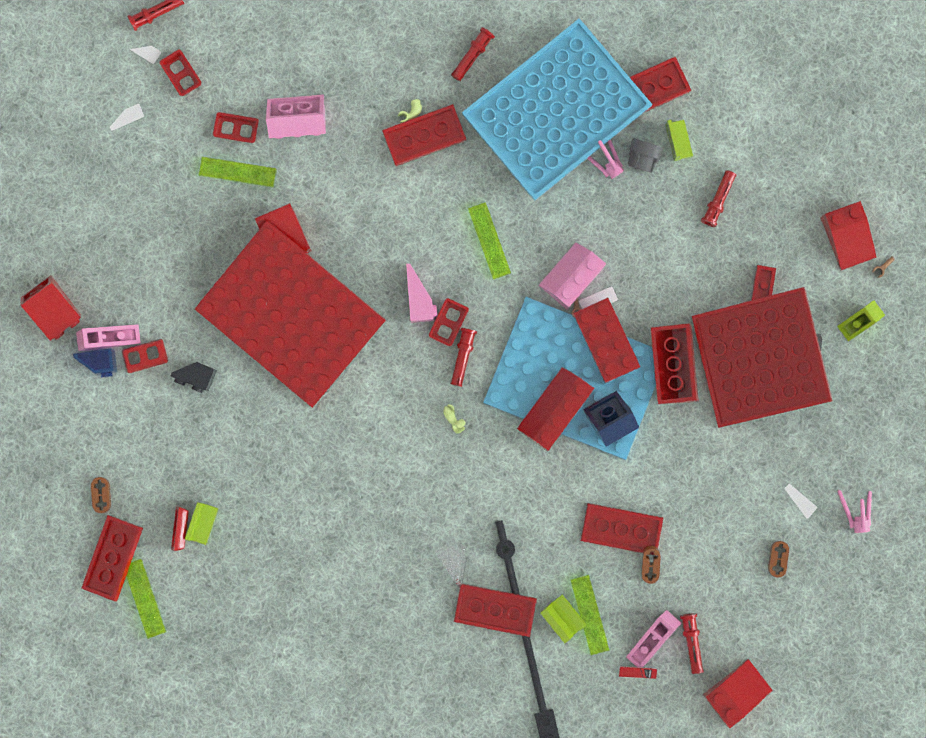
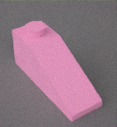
[406,264,437,323]
[76,325,141,351]
[626,610,681,668]

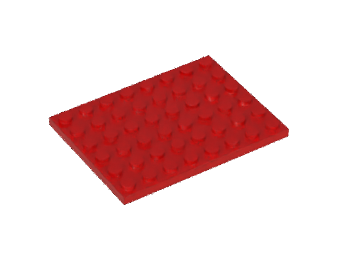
[195,220,386,408]

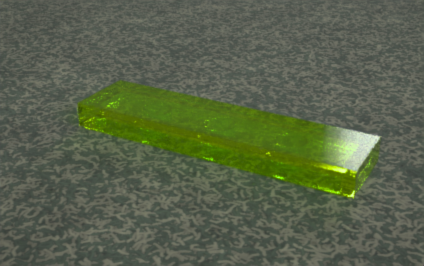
[199,157,277,188]
[468,202,511,280]
[126,559,167,639]
[570,575,609,655]

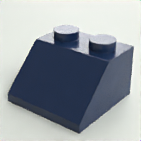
[583,391,639,447]

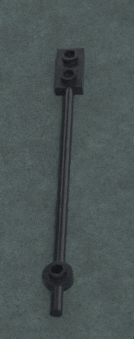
[495,520,560,738]

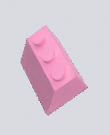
[266,94,326,139]
[539,243,606,310]

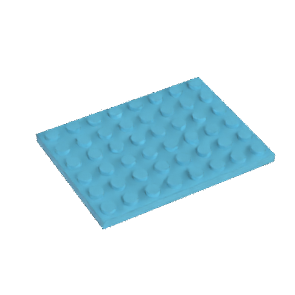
[462,18,652,201]
[483,297,656,460]

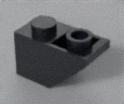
[170,362,217,393]

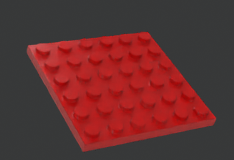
[692,287,833,428]

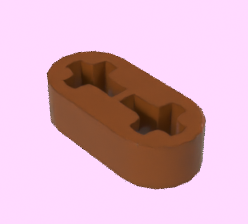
[91,477,111,513]
[768,541,789,578]
[642,546,661,584]

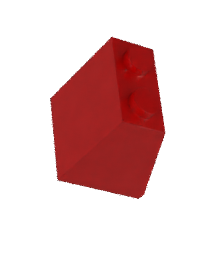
[255,203,312,253]
[20,275,81,341]

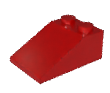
[821,201,877,270]
[703,659,773,728]

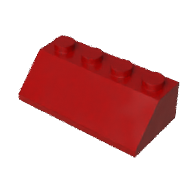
[651,323,699,404]
[517,367,595,452]

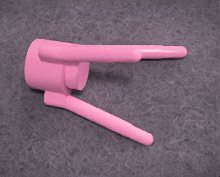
[587,140,624,179]
[838,490,872,533]

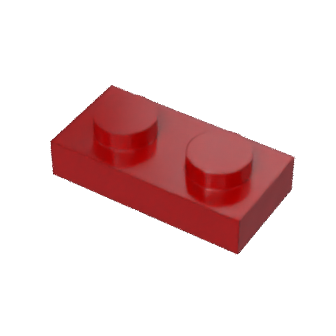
[751,265,776,300]

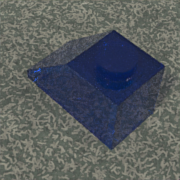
[73,348,117,378]

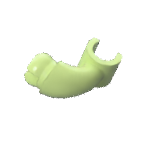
[398,99,422,123]
[443,404,465,434]

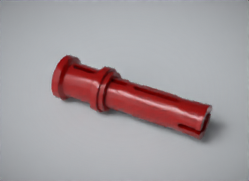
[127,0,184,31]
[451,27,495,82]
[701,170,737,228]
[450,328,478,387]
[680,613,704,674]

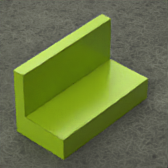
[665,120,693,161]
[185,502,219,545]
[540,594,587,644]

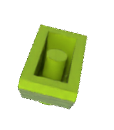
[837,300,885,342]

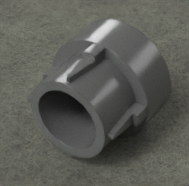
[628,138,664,173]

